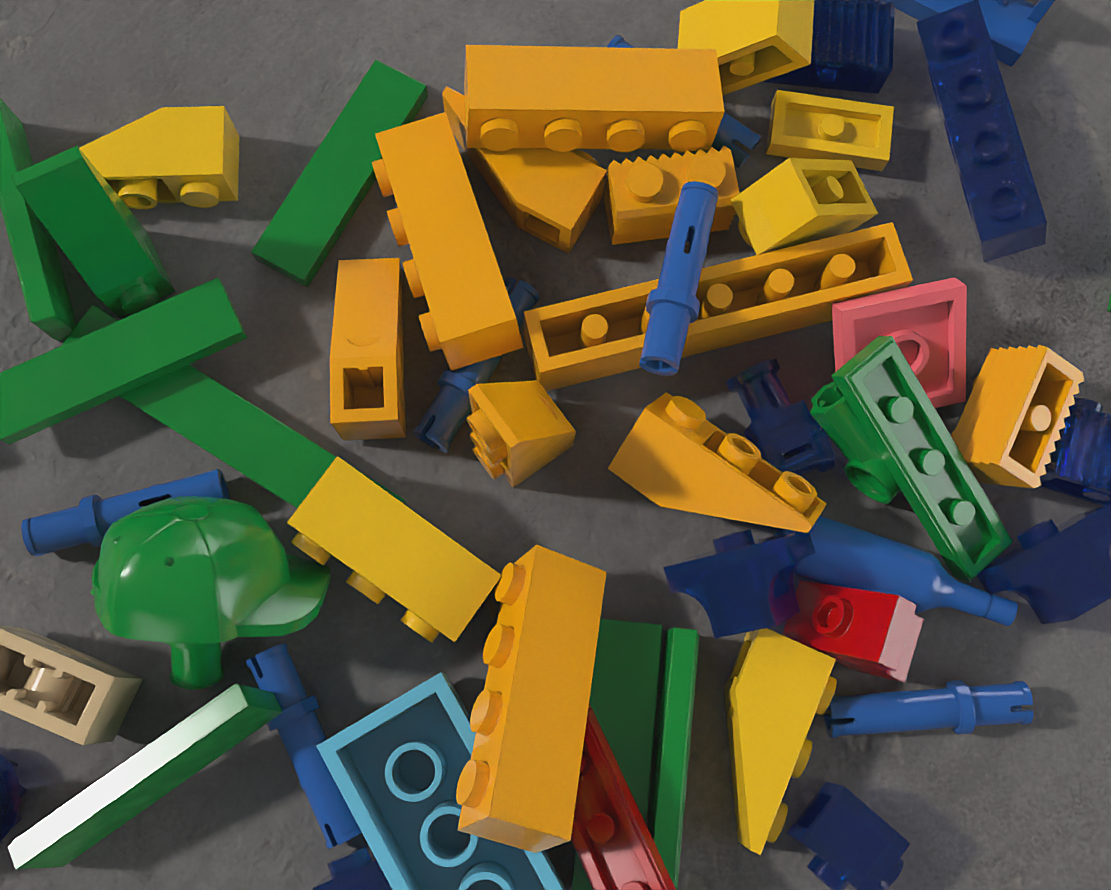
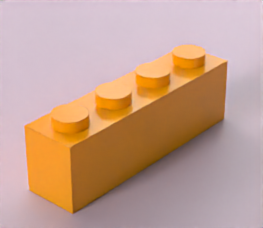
[464,45,725,153]
[372,112,524,371]
[456,544,606,853]

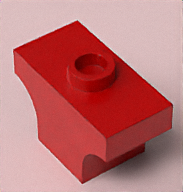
[782,581,924,683]

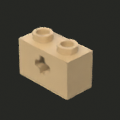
[0,625,143,745]

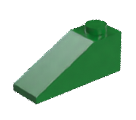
[10,146,175,317]

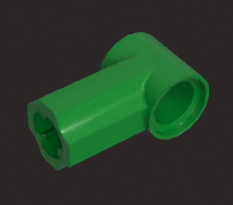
[810,382,901,504]

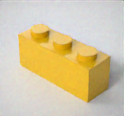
[287,456,502,643]

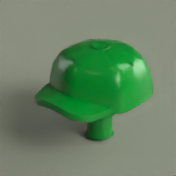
[90,496,331,690]

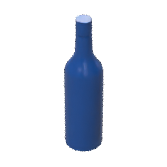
[767,515,1018,626]

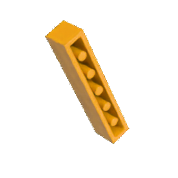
[523,222,913,391]

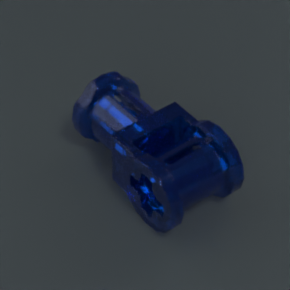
[726,359,835,476]

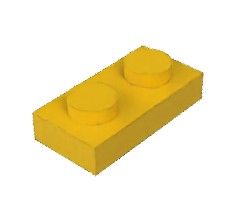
[766,90,894,171]

